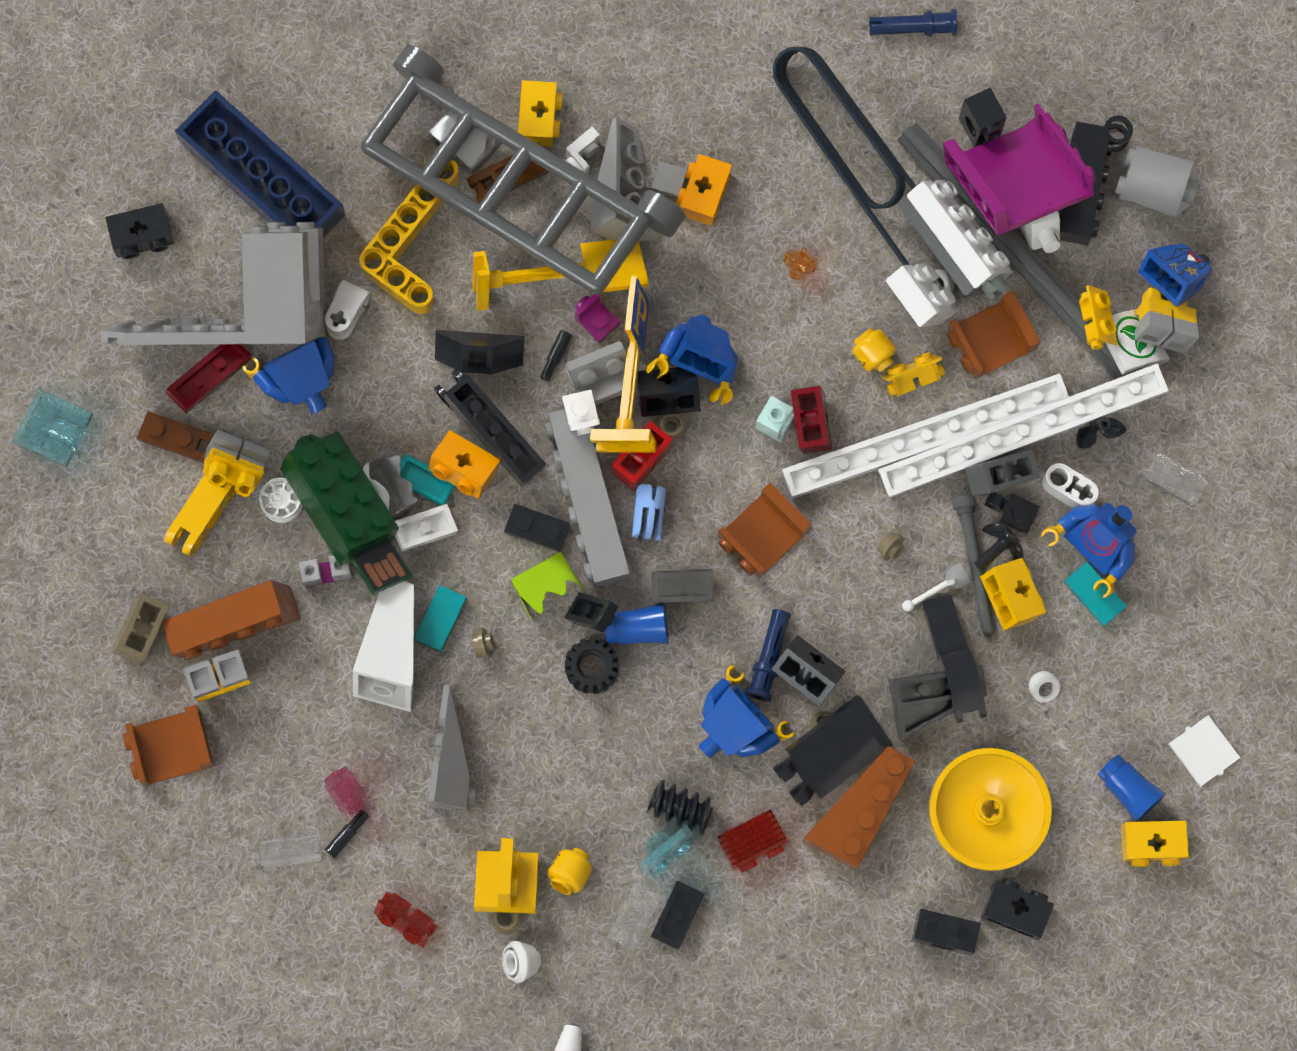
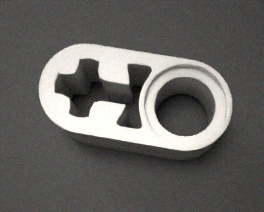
[1042,463,1099,508]

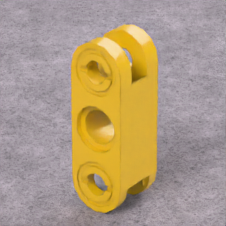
[164,474,236,557]

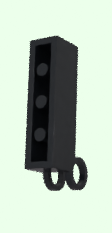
[1058,115,1133,246]
[433,369,546,487]

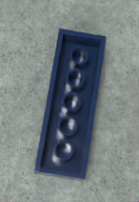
[175,90,346,237]

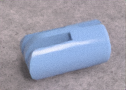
[632,484,666,541]

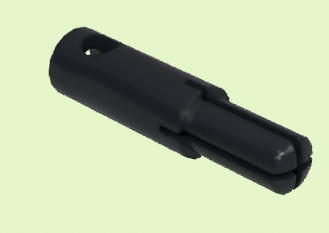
[540,330,572,382]
[324,810,369,858]

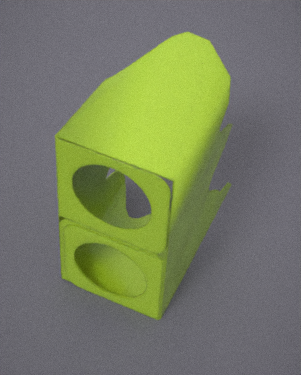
[511,552,586,621]

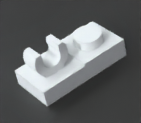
[395,504,458,552]

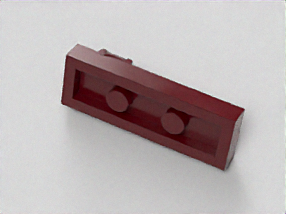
[166,344,252,414]

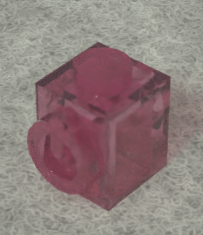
[324,767,369,815]

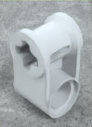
[325,280,371,340]

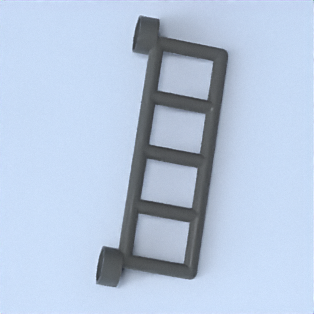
[361,44,686,295]

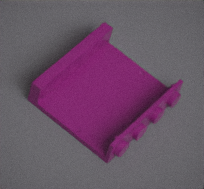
[943,103,1096,236]

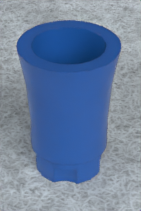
[605,603,669,645]
[1097,754,1166,822]

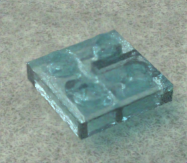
[12,388,93,468]
[638,825,694,879]

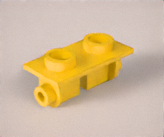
[1079,285,1118,350]
[881,352,945,397]

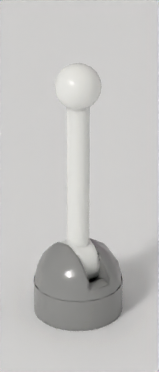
[902,562,971,612]

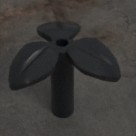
[1076,417,1127,449]
[974,523,1024,571]

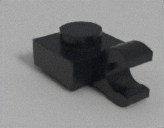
[984,492,1040,534]

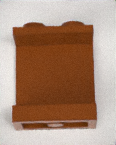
[946,291,1041,379]
[718,483,812,578]
[122,704,214,786]

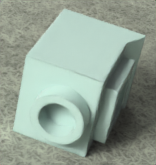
[755,396,795,443]

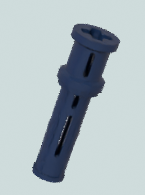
[869,9,957,37]
[745,609,791,702]

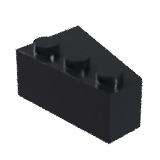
[888,665,987,740]

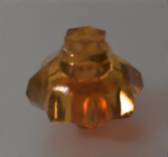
[783,248,819,280]

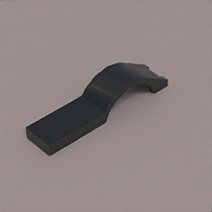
[922,595,987,723]

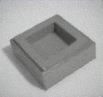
[651,161,687,198]

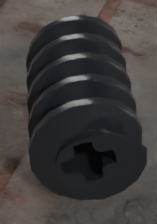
[646,779,714,836]

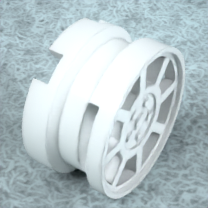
[259,478,303,523]

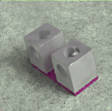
[299,555,352,587]

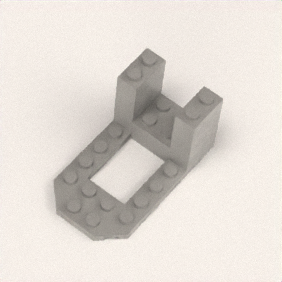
[101,222,326,345]

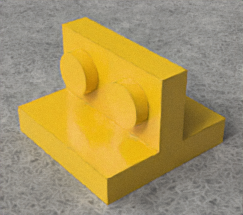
[474,838,539,914]

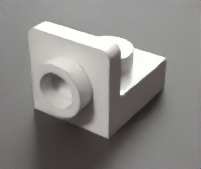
[565,127,600,175]
[562,389,600,435]

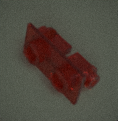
[373,892,438,948]

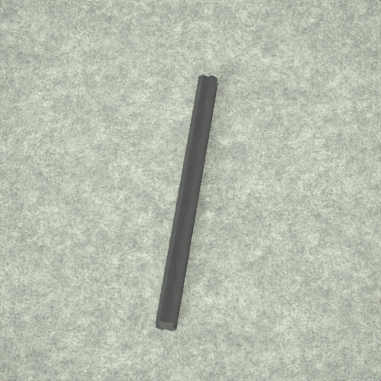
[897,123,1143,379]

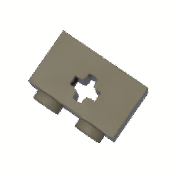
[111,593,169,665]

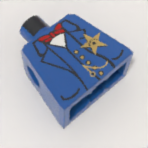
[1138,243,1211,307]

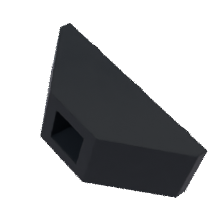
[435,330,525,374]

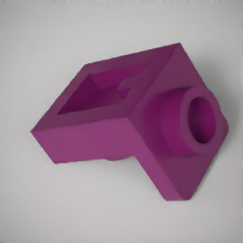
[574,294,620,344]

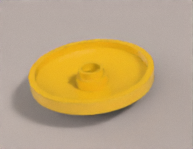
[929,748,1052,871]

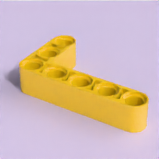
[360,159,459,314]

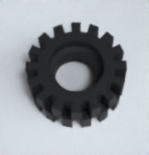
[565,637,619,694]

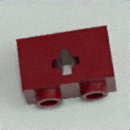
[791,386,833,454]

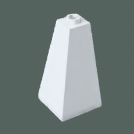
[353,580,414,712]

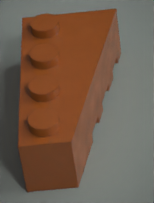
[162,580,301,660]
[802,746,915,871]

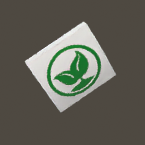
[1105,309,1170,375]

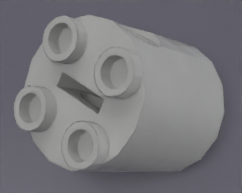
[1114,144,1199,217]

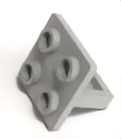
[565,341,639,406]

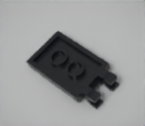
[773,695,893,806]

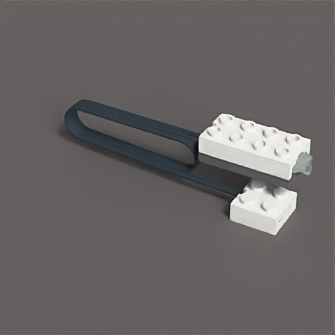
[772,46,1013,327]

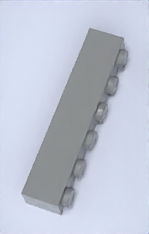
[544,409,630,588]

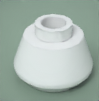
[502,941,541,983]

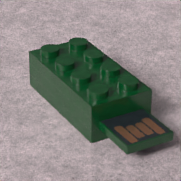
[280,431,412,595]

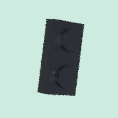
[504,504,571,552]
[564,592,619,633]
[651,881,705,950]

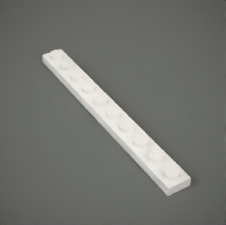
[878,363,1169,498]
[782,373,1069,499]

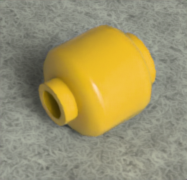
[852,327,896,372]
[548,848,593,895]

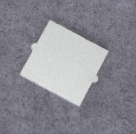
[1168,715,1240,787]

